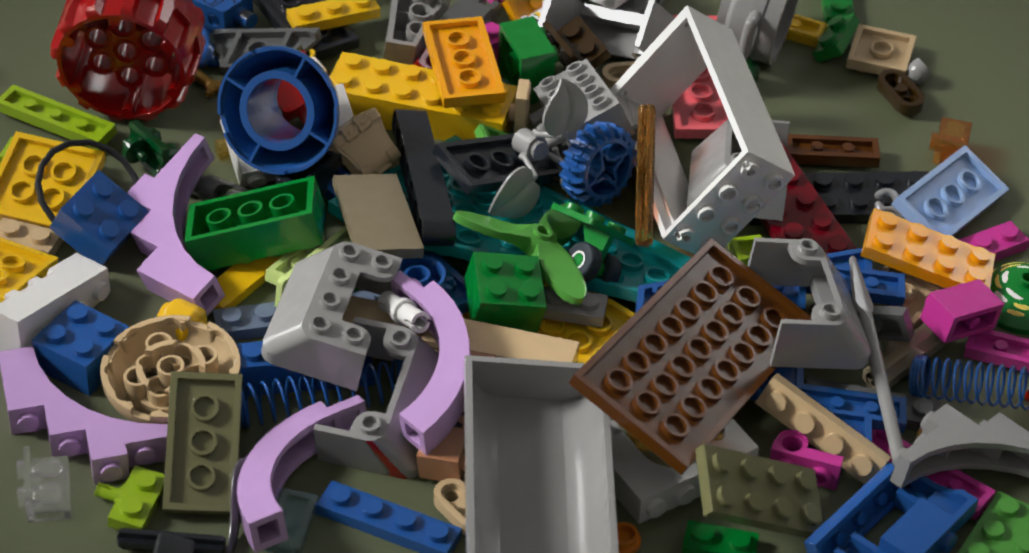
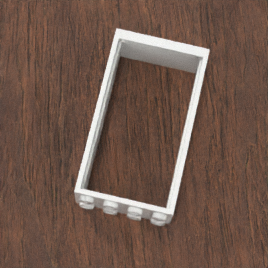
[610,5,795,254]

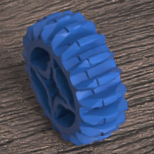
[558,121,638,207]

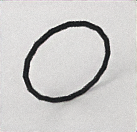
[35,139,139,222]

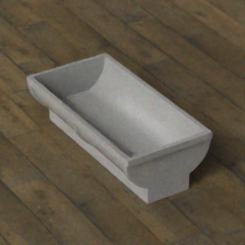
[463,355,619,553]

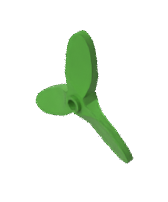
[453,203,587,305]

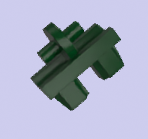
[122,120,179,176]

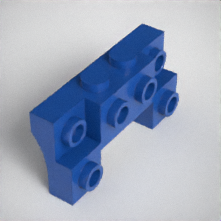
[833,476,978,553]

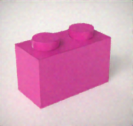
[920,279,1004,344]

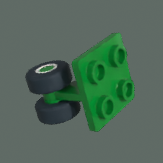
[551,201,635,283]

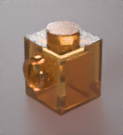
[929,117,972,164]

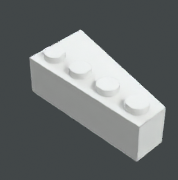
[0,253,111,351]

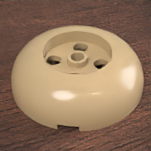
[100,315,241,424]

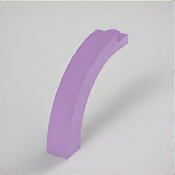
[391,270,471,456]
[237,395,366,553]

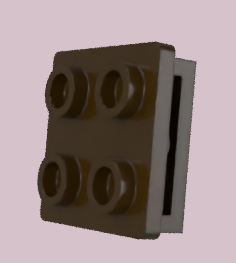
[542,16,611,69]

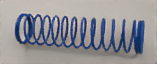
[240,359,404,429]

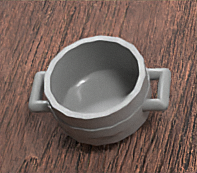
[716,0,799,66]

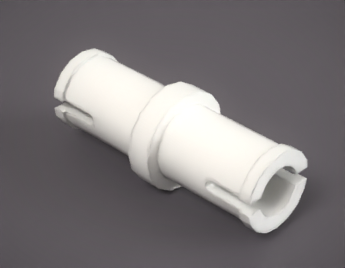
[378,291,430,333]

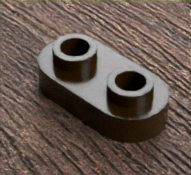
[877,69,925,116]

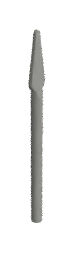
[849,256,904,461]

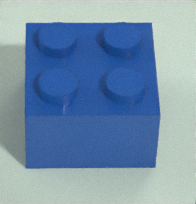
[49,170,149,266]
[31,300,129,396]

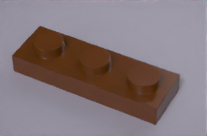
[786,134,880,168]

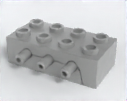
[528,59,635,149]

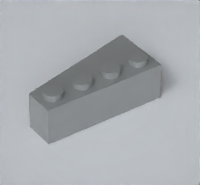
[383,0,450,65]

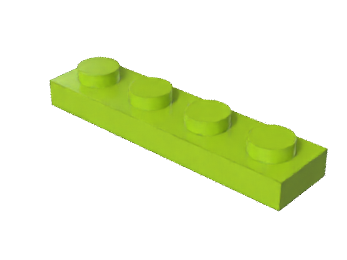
[0,84,117,150]

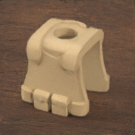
[329,107,401,175]

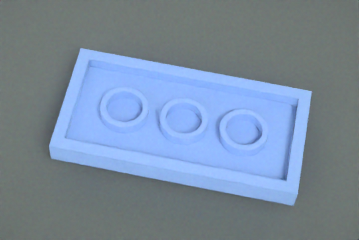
[891,145,1009,236]

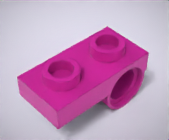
[770,429,844,490]

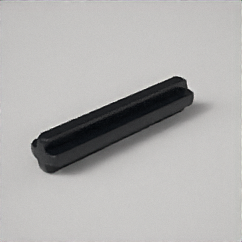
[117,528,226,553]

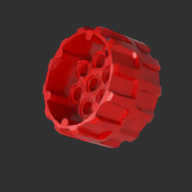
[50,0,206,122]

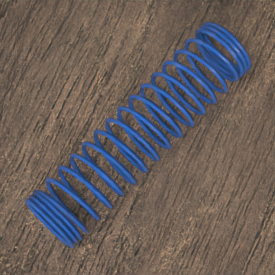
[908,354,1029,411]

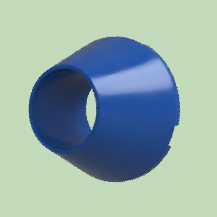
[217,45,340,175]

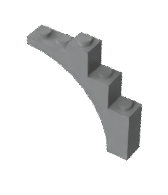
[890,403,1029,488]

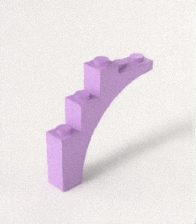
[127,133,225,316]
[0,346,168,484]

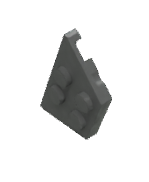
[212,28,322,76]

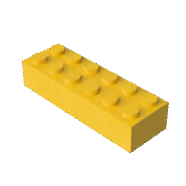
[330,52,518,141]

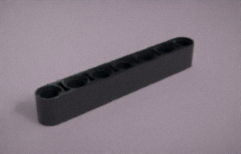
[392,109,456,246]

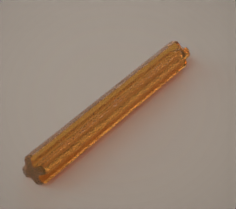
[635,104,656,247]

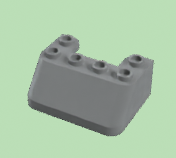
[261,242,403,391]

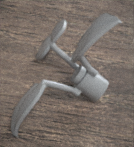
[487,77,588,219]

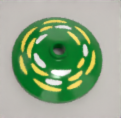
[990,262,1029,335]

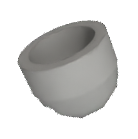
[906,58,932,84]

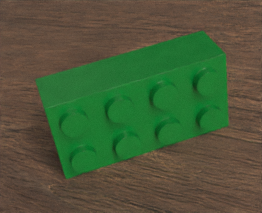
[184,175,326,271]

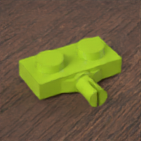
[95,465,164,530]

